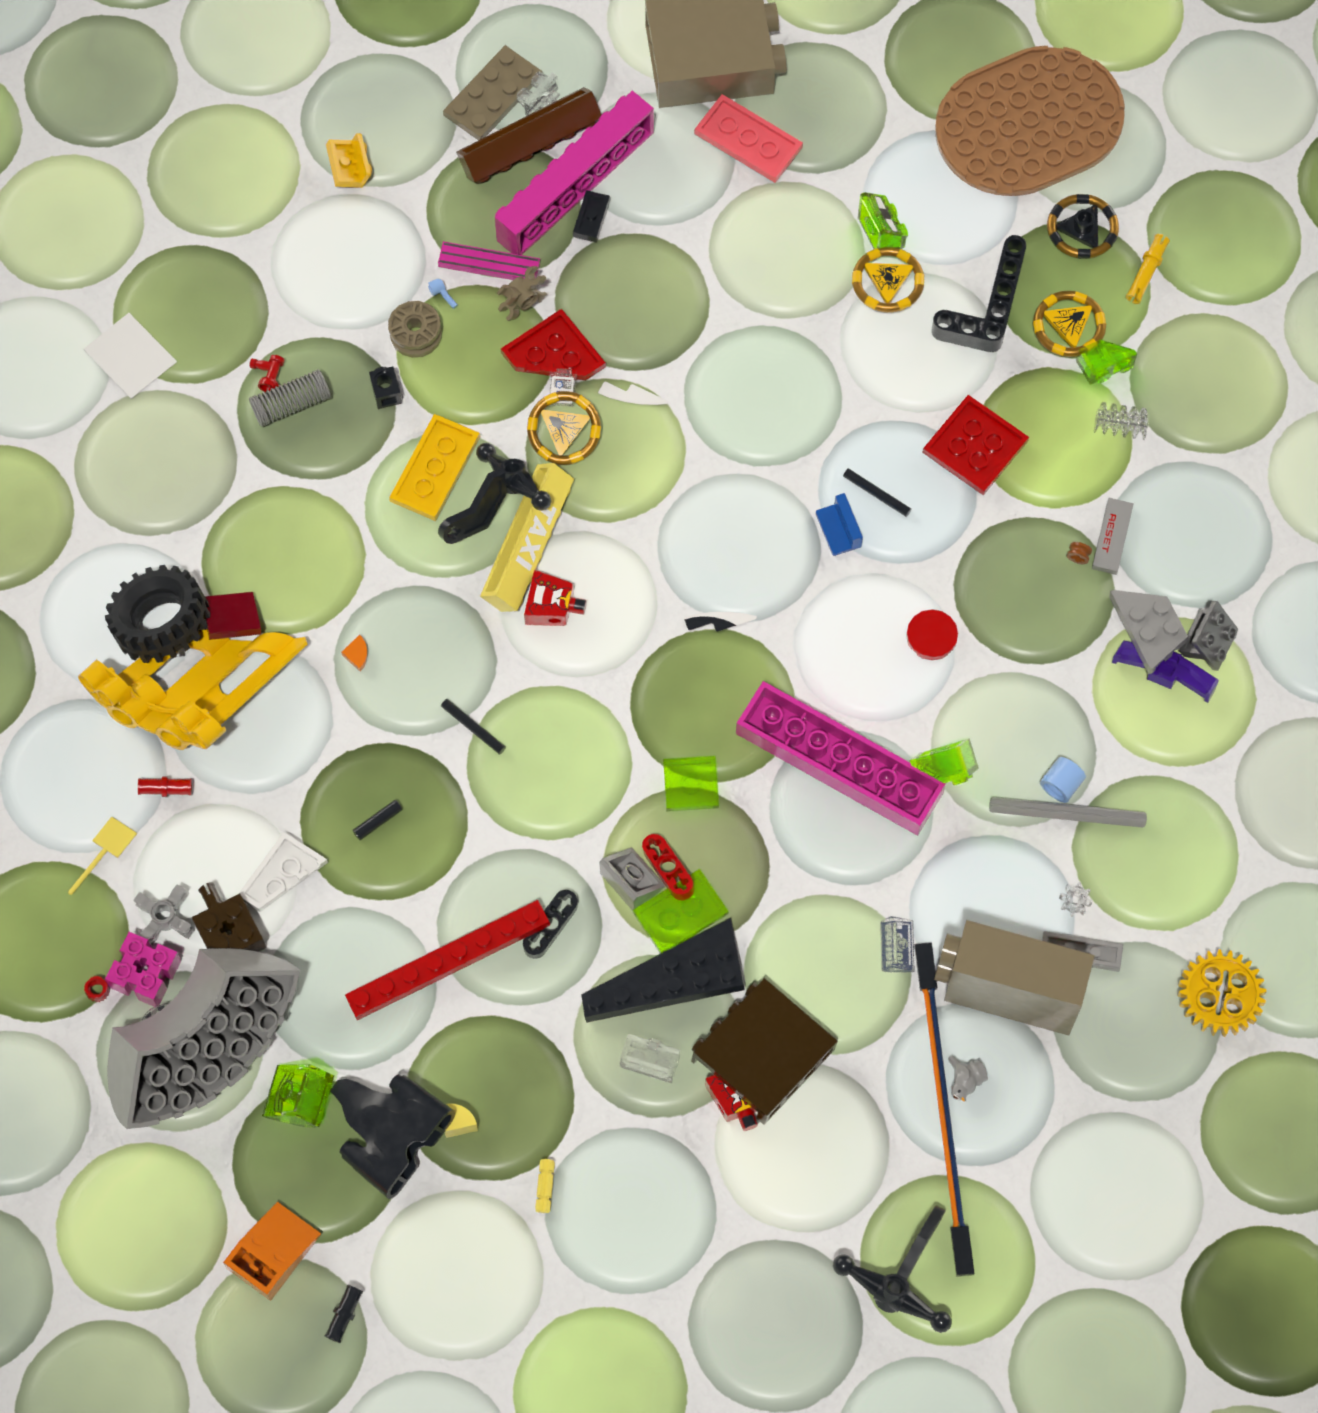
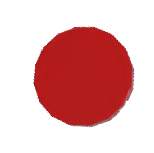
[906,609,958,660]

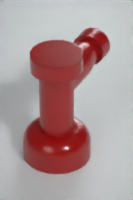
[249,355,285,394]

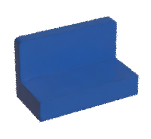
[816,493,863,556]

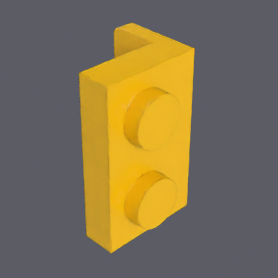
[326,133,372,188]

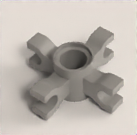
[133,884,194,946]

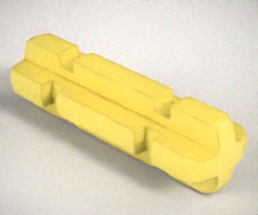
[535,1159,555,1213]

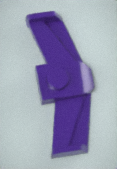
[1112,640,1219,703]

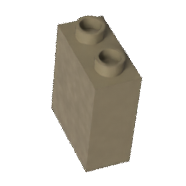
[645,0,787,108]
[934,920,1095,1036]

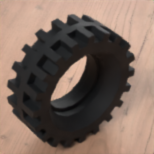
[105,565,210,663]

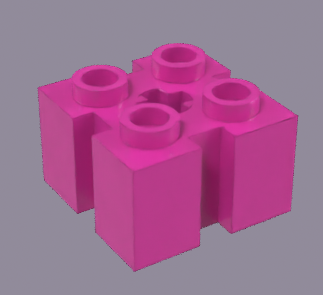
[105,932,181,1008]

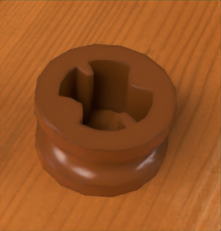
[1067,542,1092,564]

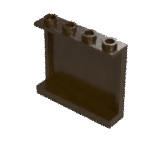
[691,978,838,1125]

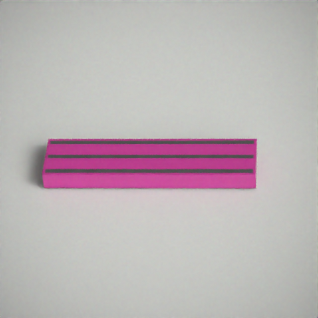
[438,241,540,280]

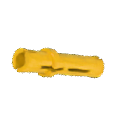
[1126,234,1170,304]

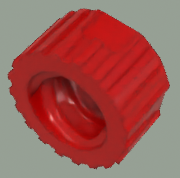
[84,976,110,1002]

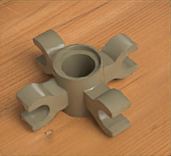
[497,266,547,321]

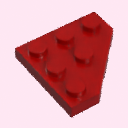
[501,309,606,381]

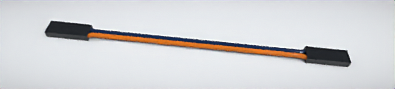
[914,943,975,1277]

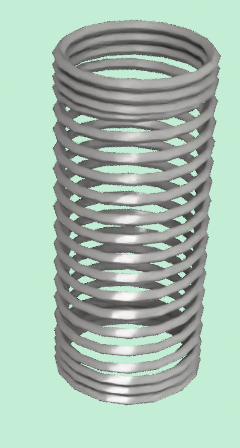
[249,369,331,427]

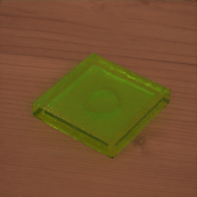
[663,756,719,812]

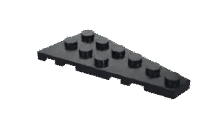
[581,918,745,1023]

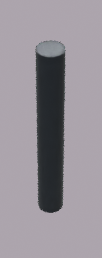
[843,468,912,517]
[441,699,506,755]

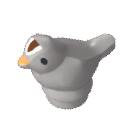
[948,1056,988,1102]

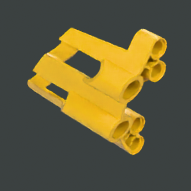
[78,629,308,750]

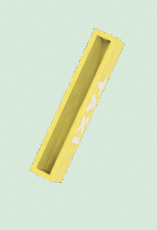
[480,463,574,612]

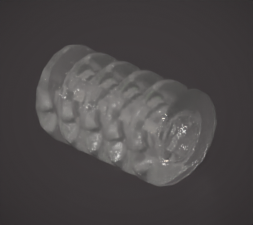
[1094,402,1148,440]

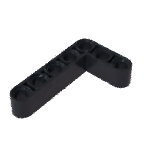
[931,235,1026,352]

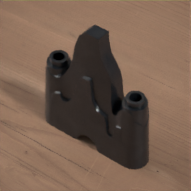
[330,1074,455,1199]

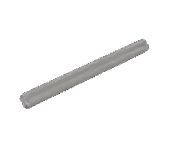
[989,797,1147,828]

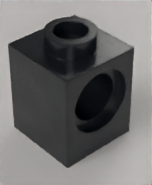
[369,366,402,409]

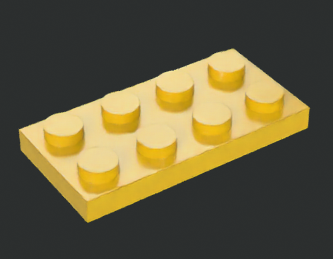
[389,414,480,521]

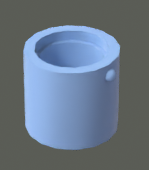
[1040,757,1086,803]

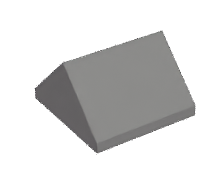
[599,847,665,912]

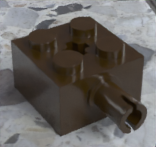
[191,882,266,952]

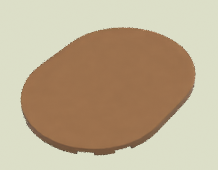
[935,45,1125,196]

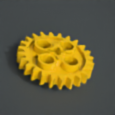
[1177,949,1267,1037]

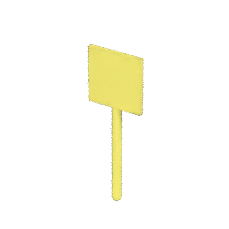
[68,817,137,895]

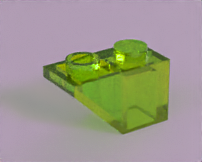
[1076,340,1137,385]

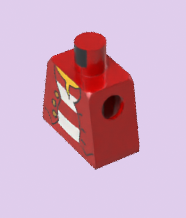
[524,570,587,626]
[705,1075,758,1131]

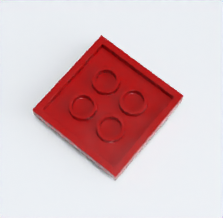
[922,395,1029,496]

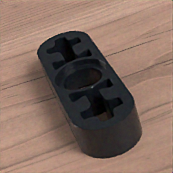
[523,890,578,959]

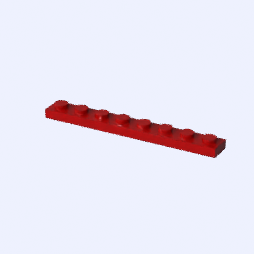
[345,900,550,1021]

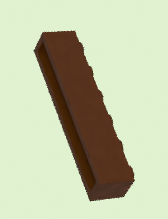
[456,87,602,183]

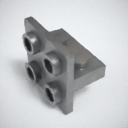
[1179,601,1238,671]

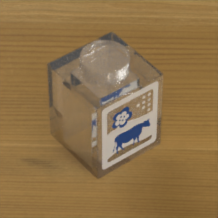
[549,369,577,407]

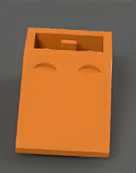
[223,1202,321,1301]

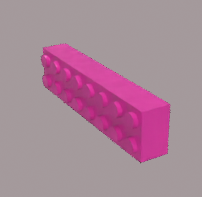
[495,90,654,255]
[736,681,946,836]

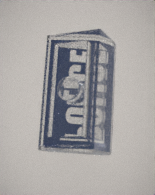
[880,916,915,972]

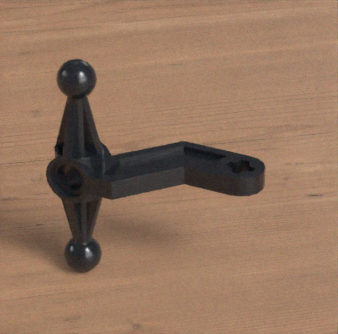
[438,443,551,544]
[833,1205,952,1333]

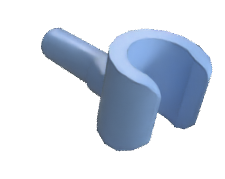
[428,279,458,309]

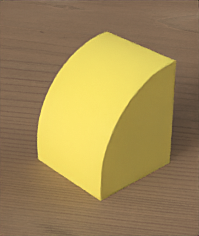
[445,1104,478,1138]

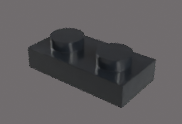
[573,190,610,243]

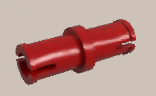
[138,776,192,797]

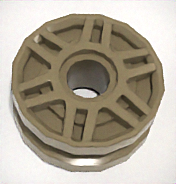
[388,301,442,358]

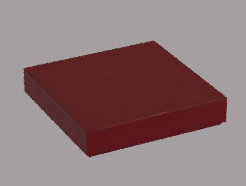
[205,592,261,640]

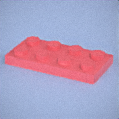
[694,94,803,183]

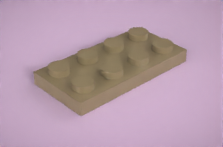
[443,45,543,140]

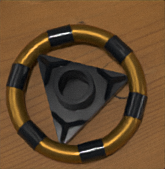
[1047,194,1119,259]

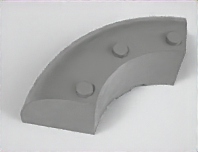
[107,949,300,1129]

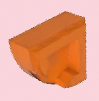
[341,635,367,671]

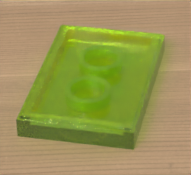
[633,869,729,954]

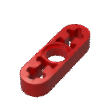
[642,834,694,900]

